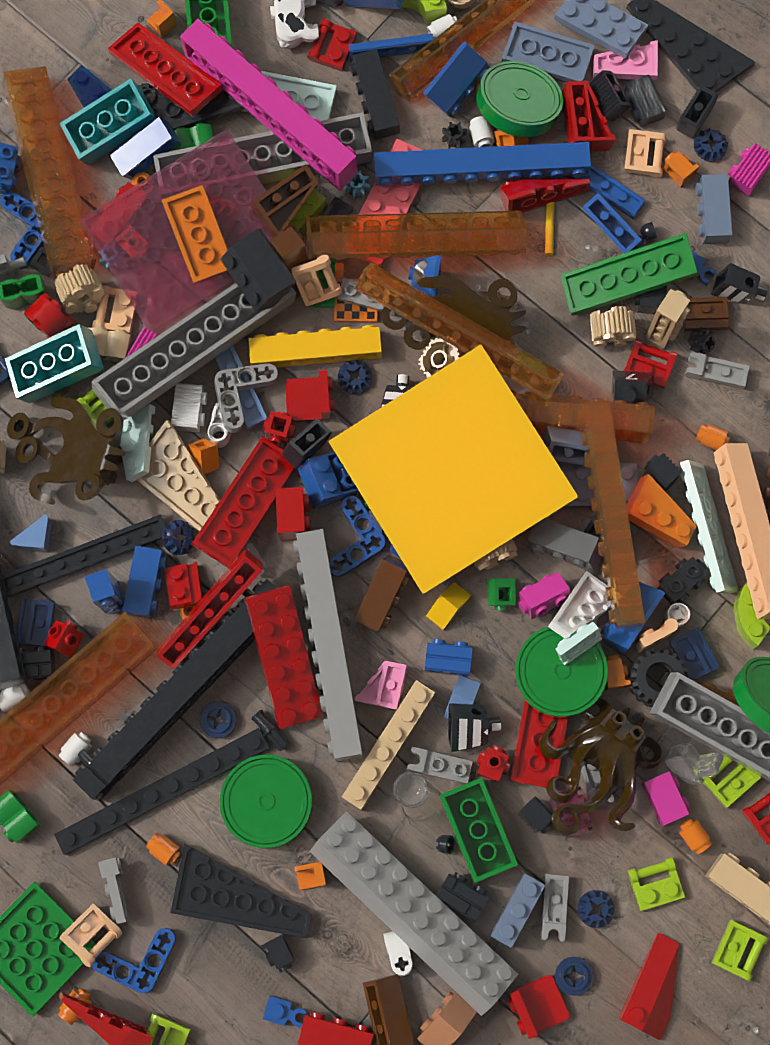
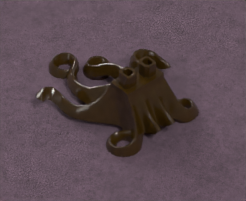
[381,260,526,371]
[7,387,126,505]
[539,698,662,835]

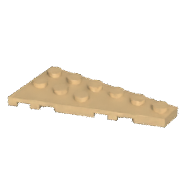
[137,420,220,531]

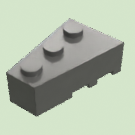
[527,519,608,575]

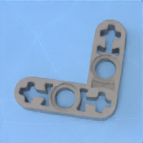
[214,363,278,433]

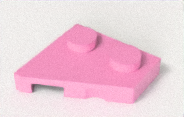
[355,661,408,710]

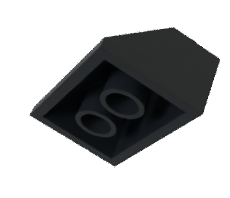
[220,228,296,312]

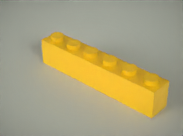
[249,325,382,367]

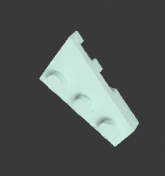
[120,404,155,482]

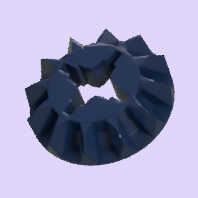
[693,128,728,161]
[337,359,372,394]
[162,520,196,555]
[199,701,236,738]
[577,890,615,928]
[555,957,593,996]

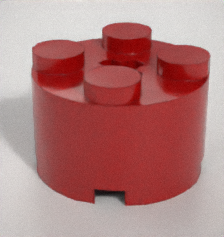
[23,292,76,338]

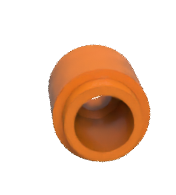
[695,423,730,451]
[678,818,712,854]
[146,833,181,866]
[58,988,92,1025]

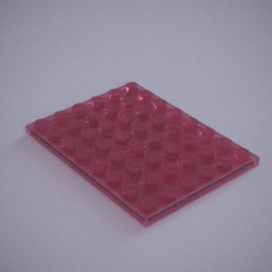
[79,129,288,331]

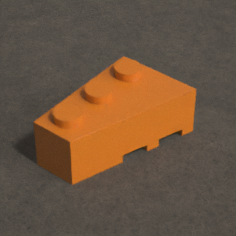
[621,474,697,548]

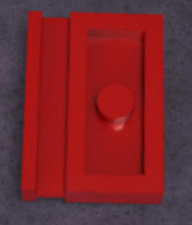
[165,562,202,610]

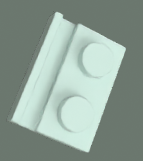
[555,622,602,666]

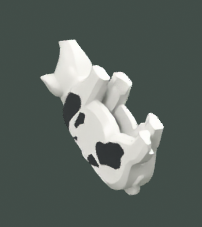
[270,0,319,49]

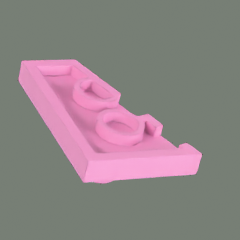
[593,40,658,80]

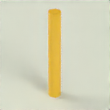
[545,202,555,256]

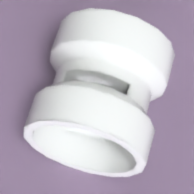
[664,603,690,628]

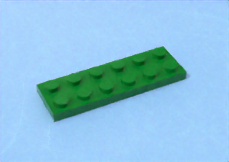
[560,233,698,316]

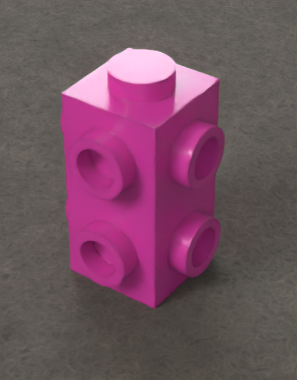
[518,572,570,620]

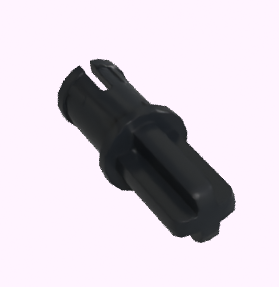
[251,709,290,751]

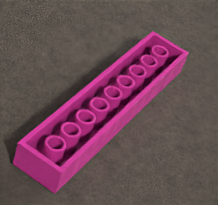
[180,19,358,191]

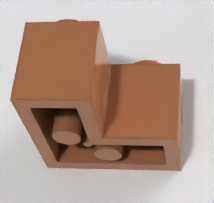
[417,991,477,1045]

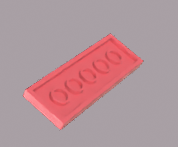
[342,139,423,268]

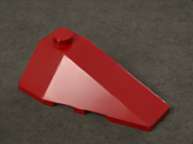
[500,179,590,218]
[617,932,679,1040]
[59,992,153,1045]

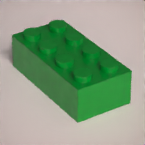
[185,0,234,49]
[439,777,518,883]

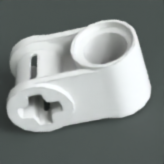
[208,403,236,448]
[383,931,413,976]

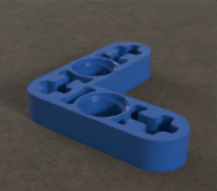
[0,191,56,269]
[329,496,385,577]
[92,928,176,993]

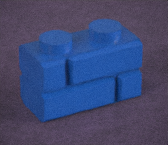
[424,639,473,676]

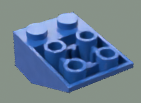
[298,452,360,509]

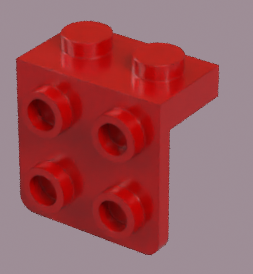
[285,370,335,422]
[507,975,569,1039]

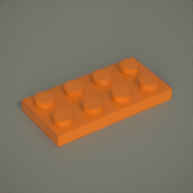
[162,185,228,283]

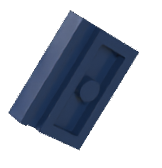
[16,598,56,646]
[669,627,720,681]

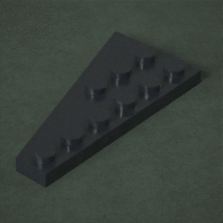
[626,0,755,93]
[139,83,245,131]
[170,843,312,938]

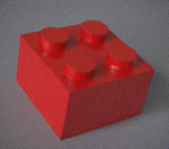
[276,487,311,541]

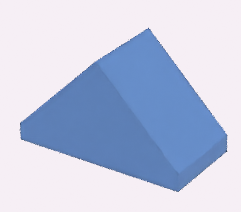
[10,514,52,552]
[443,675,481,719]

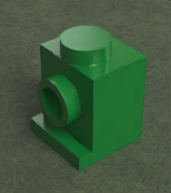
[486,578,516,610]

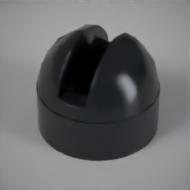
[640,222,657,240]
[436,835,455,854]

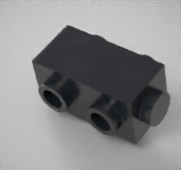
[657,557,708,605]

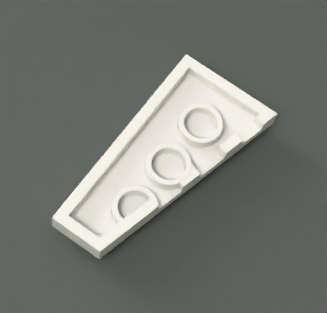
[548,571,623,638]

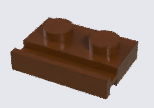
[684,297,730,331]

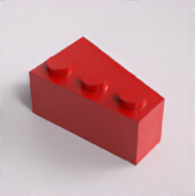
[562,81,616,151]

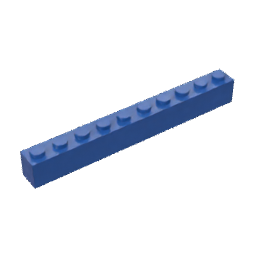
[374,142,591,187]

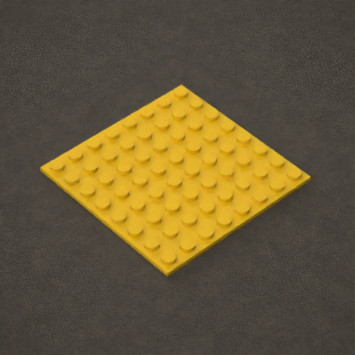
[328,345,578,594]

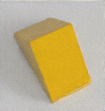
[426,582,471,630]

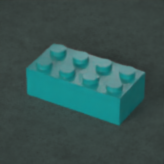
[59,78,157,165]
[5,324,104,403]

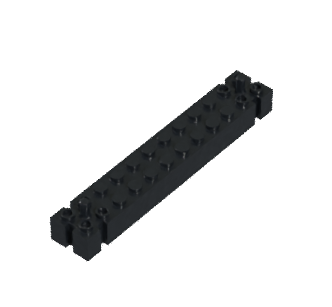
[73,579,276,802]

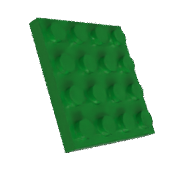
[0,881,97,1017]

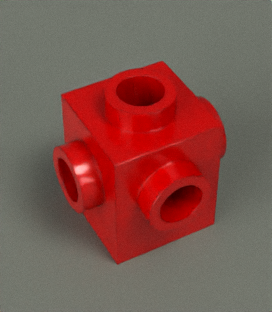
[263,411,296,445]
[44,620,84,658]
[476,745,511,783]

